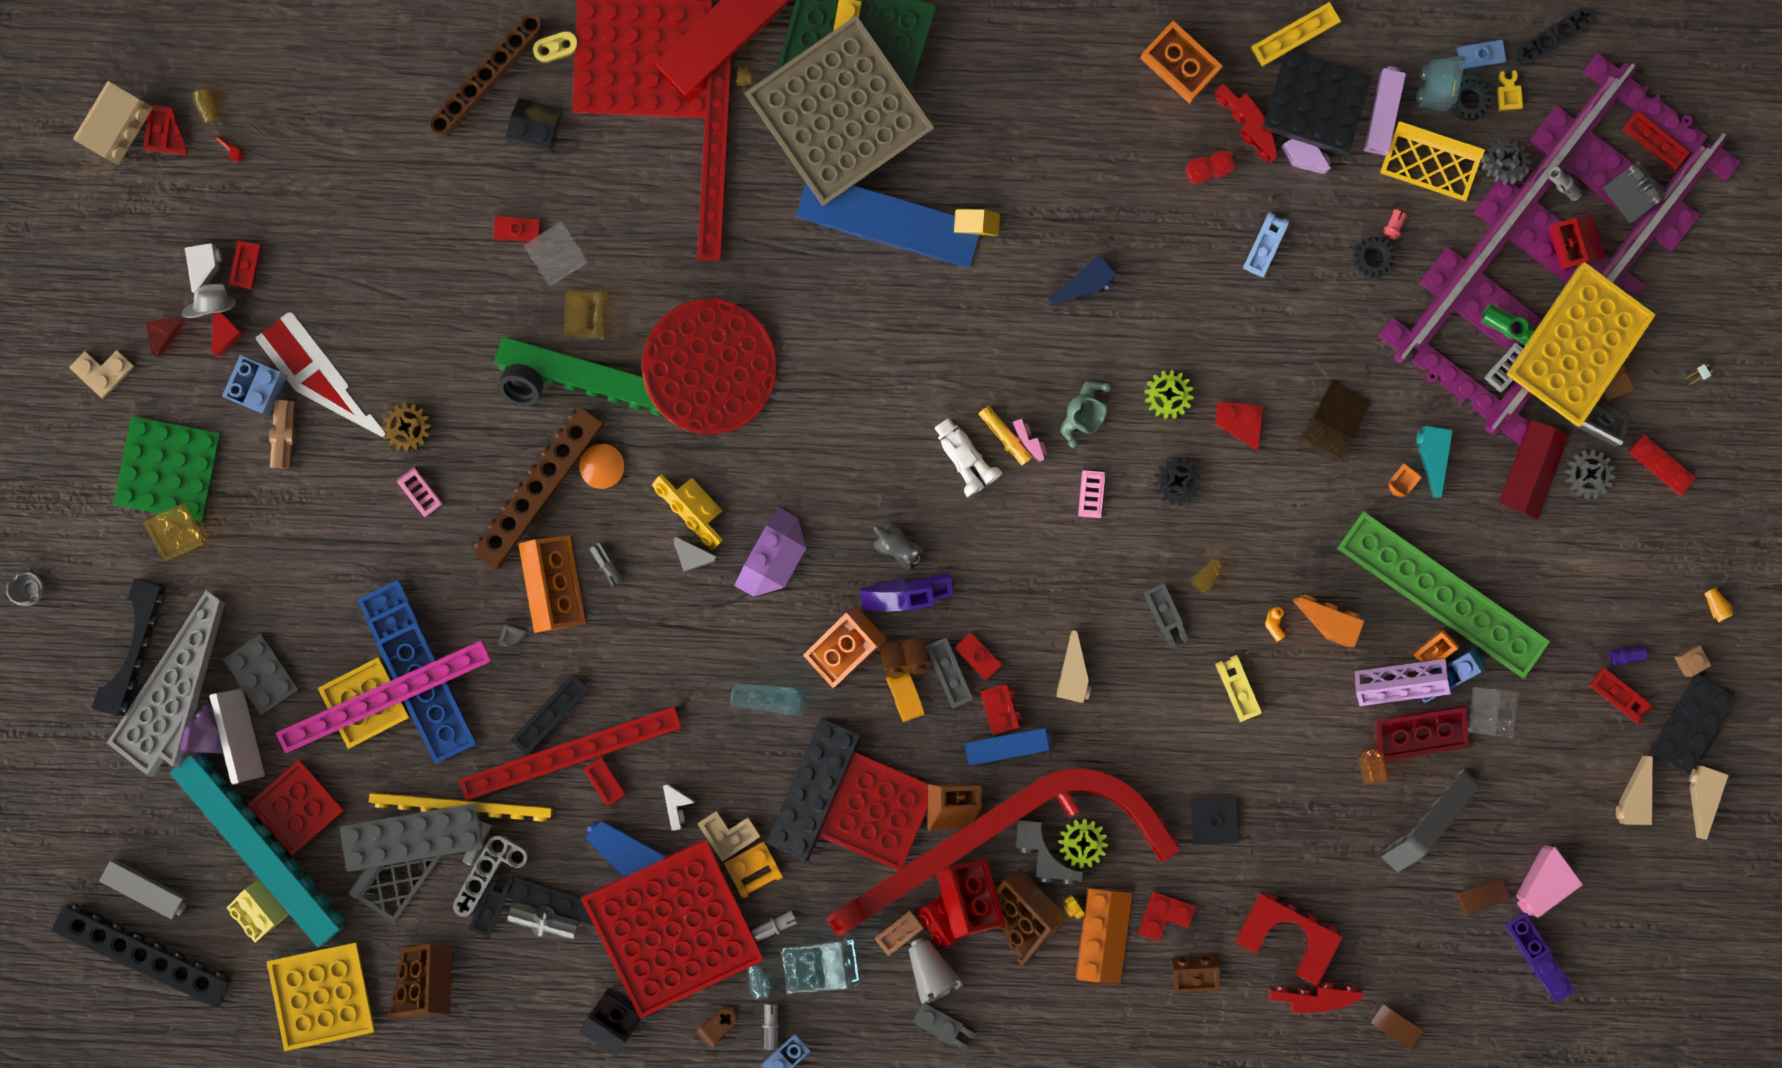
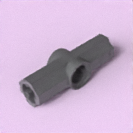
[507,903,579,940]

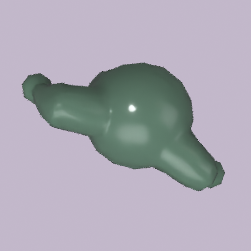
[1060,381,1112,448]

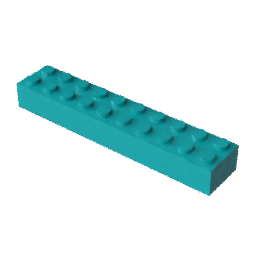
[170,754,347,947]

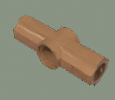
[269,400,296,469]

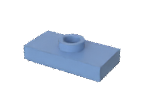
[1457,40,1506,71]

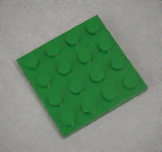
[113,416,221,522]

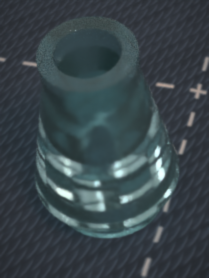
[747,964,772,1000]

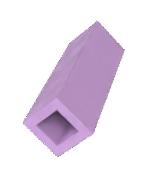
[1363,67,1406,156]

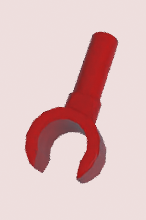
[216,136,243,163]

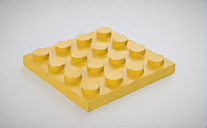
[267,942,375,1051]

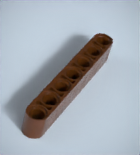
[430,14,543,138]

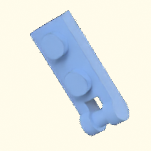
[1243,211,1290,278]

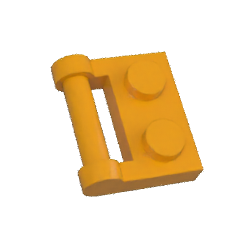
[724,841,783,899]

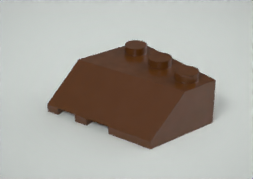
[996,869,1067,967]
[386,944,453,1019]

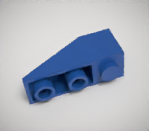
[1421,646,1487,704]

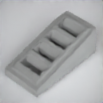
[1484,343,1523,393]

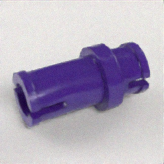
[1609,646,1647,665]

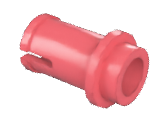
[1383,210,1407,240]

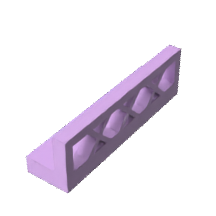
[1355,659,1451,706]

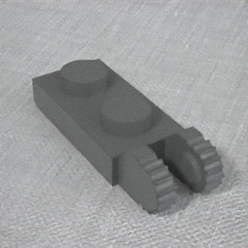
[1143,583,1189,649]
[912,1003,978,1051]

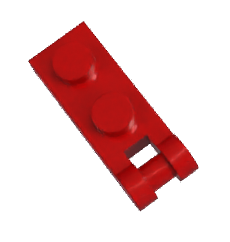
[1588,668,1653,725]

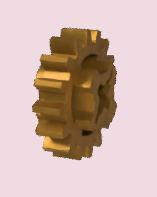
[381,403,432,452]

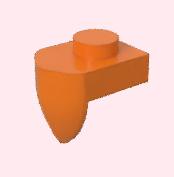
[1389,463,1423,497]

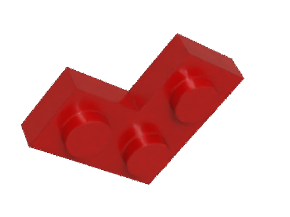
[1137,891,1196,942]

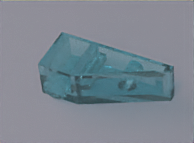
[730,683,805,716]

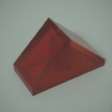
[146,317,186,358]

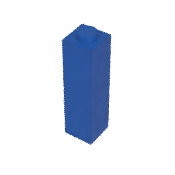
[964,728,1053,766]

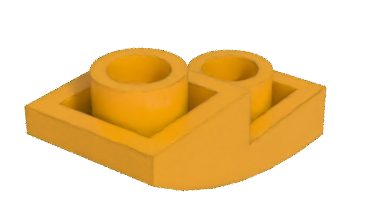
[887,673,924,722]

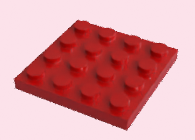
[820,753,928,871]

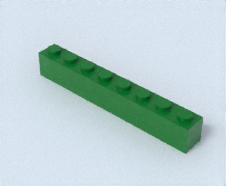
[494,337,663,417]

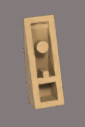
[1056,630,1091,703]
[1616,756,1653,825]
[1689,766,1728,840]

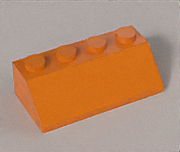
[518,535,586,633]
[1076,887,1132,983]

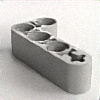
[453,835,530,917]

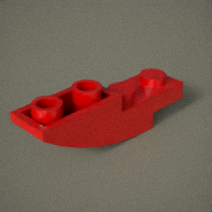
[1214,84,1277,163]
[1268,982,1364,1013]

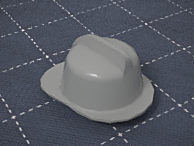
[182,284,236,318]

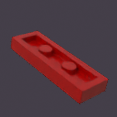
[1622,110,1690,171]
[1628,435,1696,495]

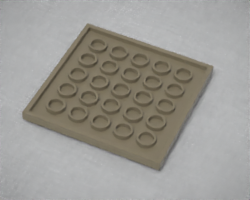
[744,15,934,206]

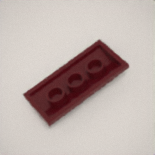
[1499,419,1569,520]
[1375,705,1469,761]

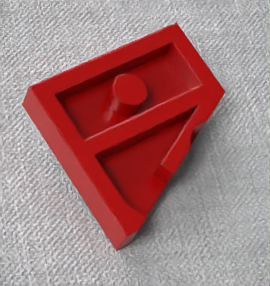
[143,105,188,156]
[1215,401,1263,450]

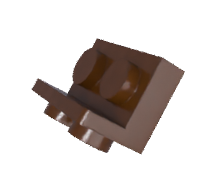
[1172,955,1220,994]

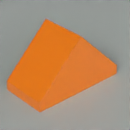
[1413,630,1459,662]

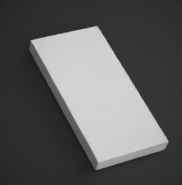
[210,689,265,784]

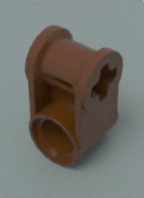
[695,1006,738,1048]

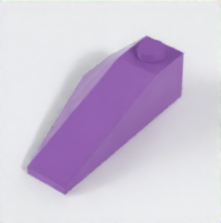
[181,704,224,753]

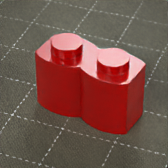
[1185,151,1235,185]

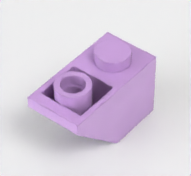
[1282,139,1331,174]

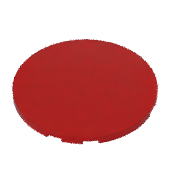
[642,298,776,434]

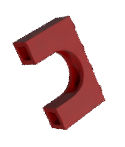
[1234,892,1343,986]

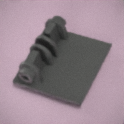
[1603,161,1666,224]

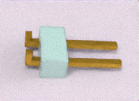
[1685,364,1714,386]

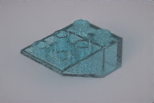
[781,939,859,994]

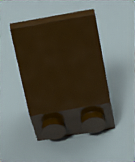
[1299,381,1371,461]

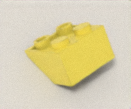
[227,879,289,942]

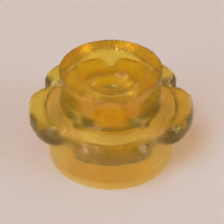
[736,66,752,88]

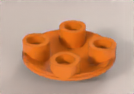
[579,444,624,489]

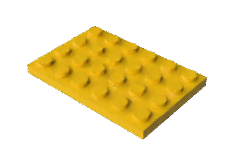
[1506,262,1655,427]

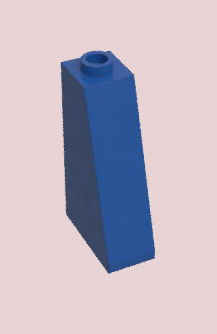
[585,820,667,876]

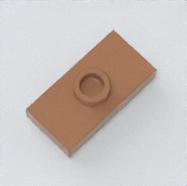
[874,910,924,956]

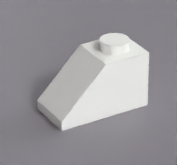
[185,243,222,293]

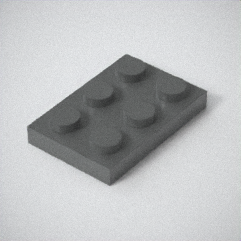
[223,634,300,715]

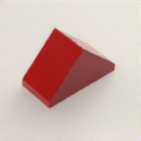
[212,312,244,356]

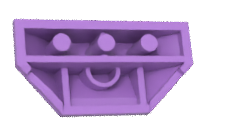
[734,507,806,597]

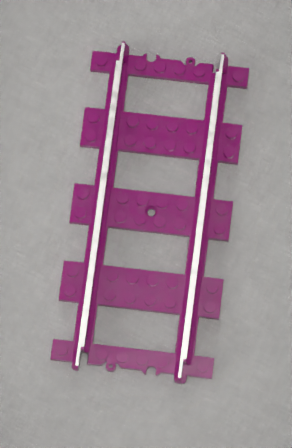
[1378,52,1740,445]

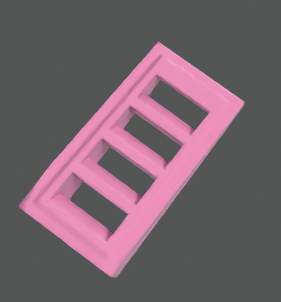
[397,467,443,517]
[1078,471,1105,518]

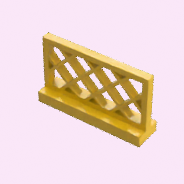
[1380,121,1485,201]

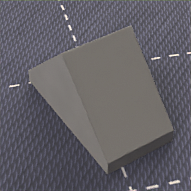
[673,537,717,572]

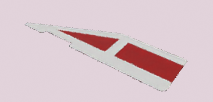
[256,312,385,437]

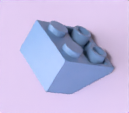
[222,355,288,417]

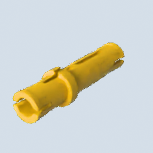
[978,405,1033,466]

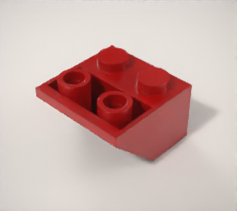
[1549,215,1605,271]

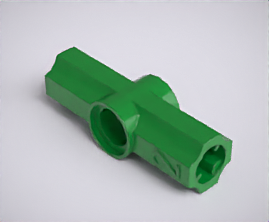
[1481,304,1537,345]

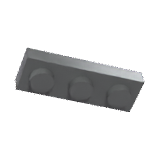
[926,637,973,709]

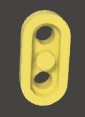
[533,32,577,63]

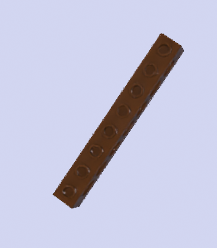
[473,407,604,570]

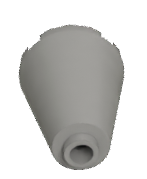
[909,938,963,1005]

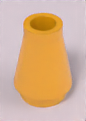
[1704,588,1735,623]

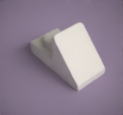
[663,784,695,831]

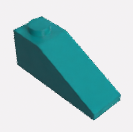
[1416,426,1452,499]

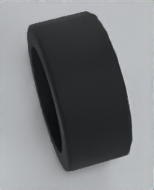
[498,364,544,406]

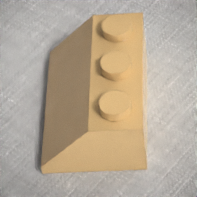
[73,81,153,165]

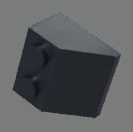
[505,98,563,152]
[579,987,642,1057]

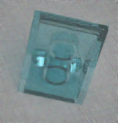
[1416,56,1466,114]

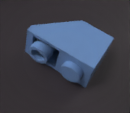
[761,1034,810,1068]

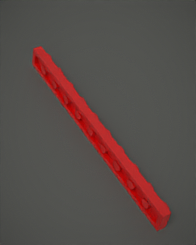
[697,57,731,262]
[459,707,682,801]

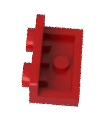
[917,895,960,949]

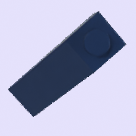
[1047,255,1117,306]

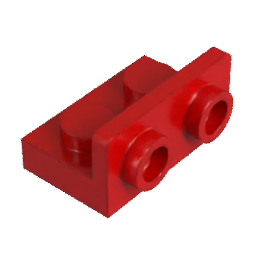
[980,684,1022,735]

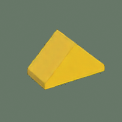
[954,210,1000,236]

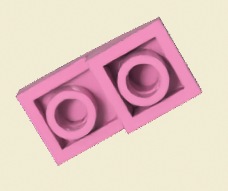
[1013,419,1047,462]

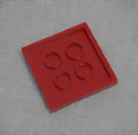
[248,759,345,856]

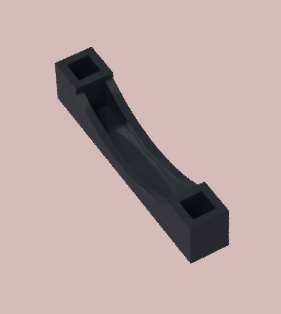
[92,578,166,716]

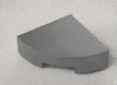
[497,624,527,647]

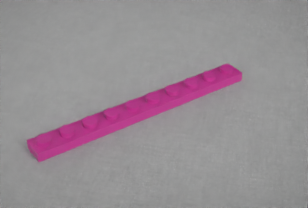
[276,640,492,753]

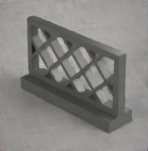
[349,856,441,923]

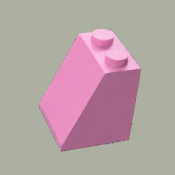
[1516,845,1582,917]

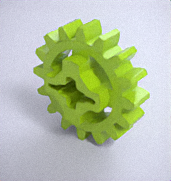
[1144,370,1193,419]
[1058,818,1108,868]

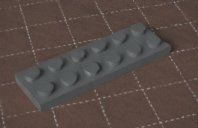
[339,803,483,872]

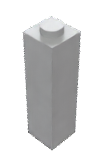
[99,860,187,919]

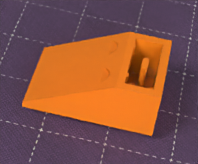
[1293,595,1364,647]

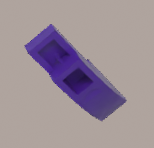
[859,573,953,611]
[1505,913,1576,1004]

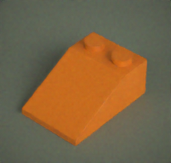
[803,606,887,688]

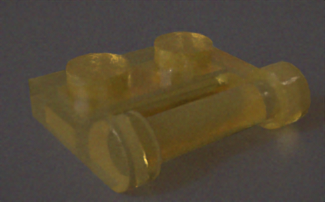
[563,291,607,339]

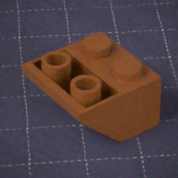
[928,783,981,830]

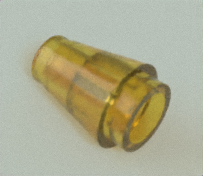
[191,88,217,123]
[1191,559,1223,593]

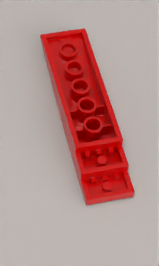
[654,0,792,96]

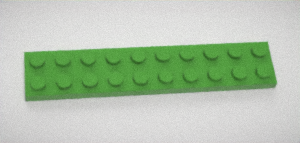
[1337,511,1550,679]

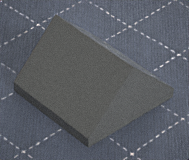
[1574,400,1631,447]

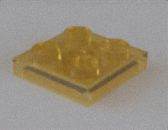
[143,502,206,562]

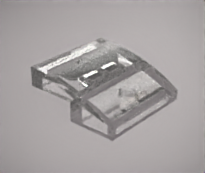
[523,221,588,286]

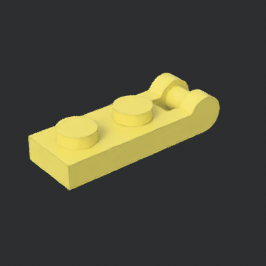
[1215,655,1261,722]

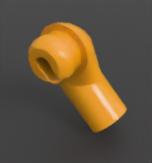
[1265,607,1286,642]

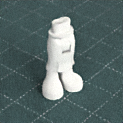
[935,418,1003,497]

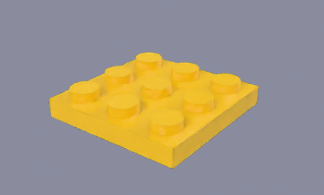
[318,657,410,749]

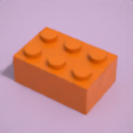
[1140,21,1223,104]

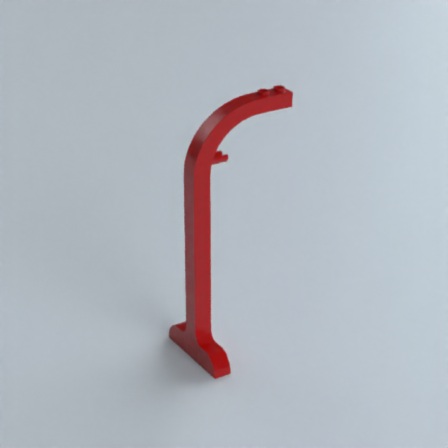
[826,769,1180,938]

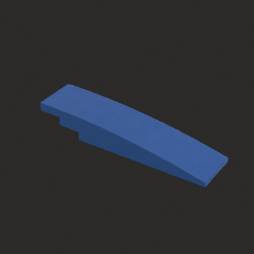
[796,183,979,268]
[357,579,476,764]

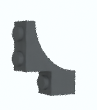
[1015,819,1083,885]

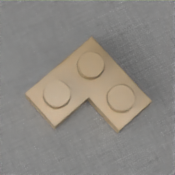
[69,350,135,399]
[698,811,760,862]

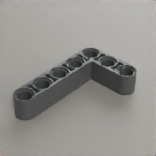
[1380,768,1481,872]

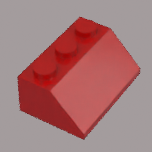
[936,859,1006,939]

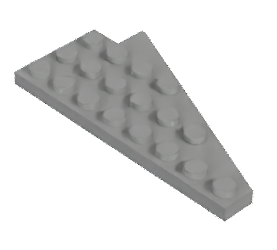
[107,590,225,778]

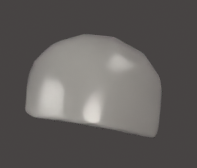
[6,572,45,606]

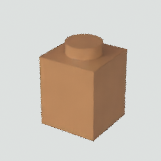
[1674,646,1711,677]

